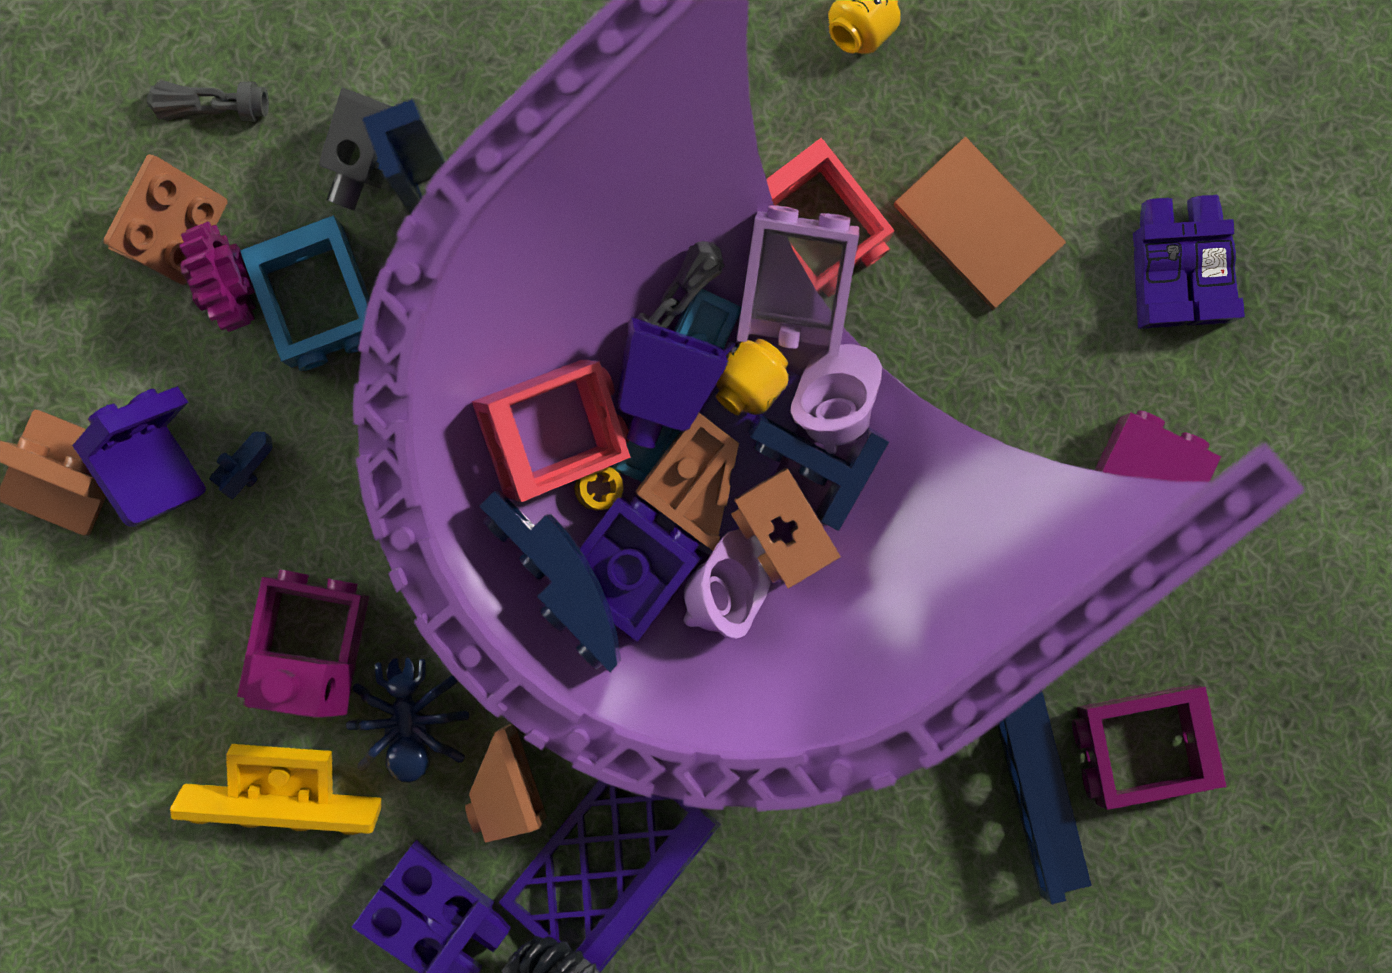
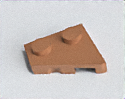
[635,413,739,551]

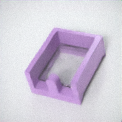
[737,206,859,357]

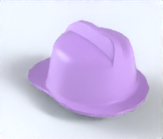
[790,344,882,454]
[683,529,771,639]

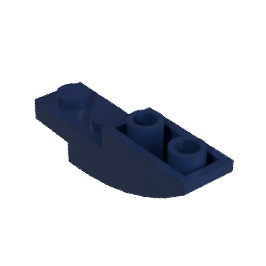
[479,491,621,672]

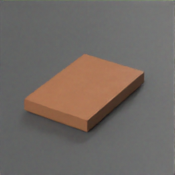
[893,137,1066,310]

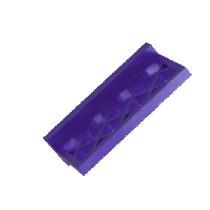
[499,780,721,973]

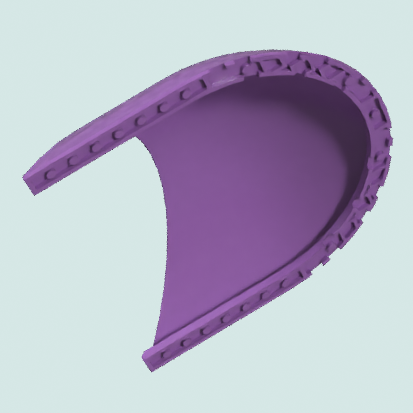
[353,0,1306,811]

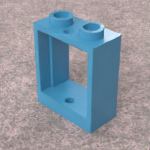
[240,215,370,371]

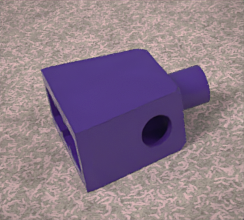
[616,317,728,448]

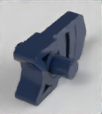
[209,432,273,499]

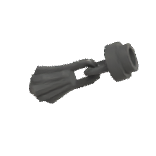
[147,80,269,122]
[636,241,725,329]

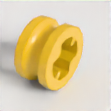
[574,466,624,511]

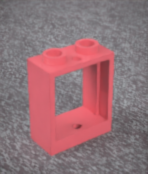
[766,137,895,297]
[472,360,631,502]

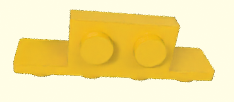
[170,744,381,835]

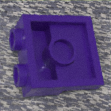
[580,495,703,642]

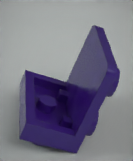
[72,386,206,527]

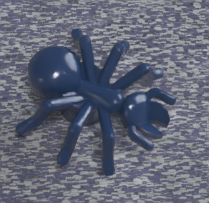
[346,657,470,783]

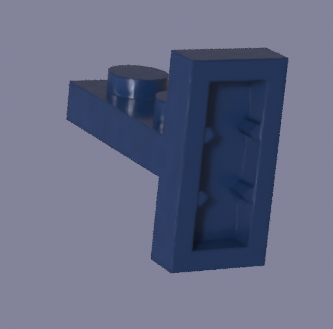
[748,414,889,531]

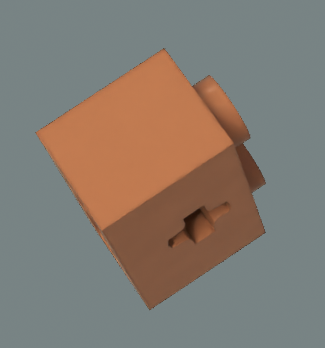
[731,468,841,589]

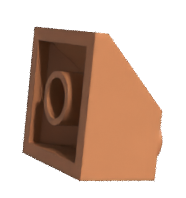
[465,724,547,843]

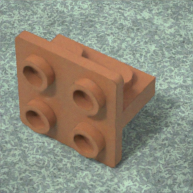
[104,154,227,285]
[0,410,106,536]

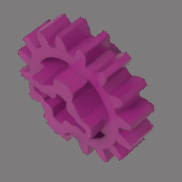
[180,222,256,332]

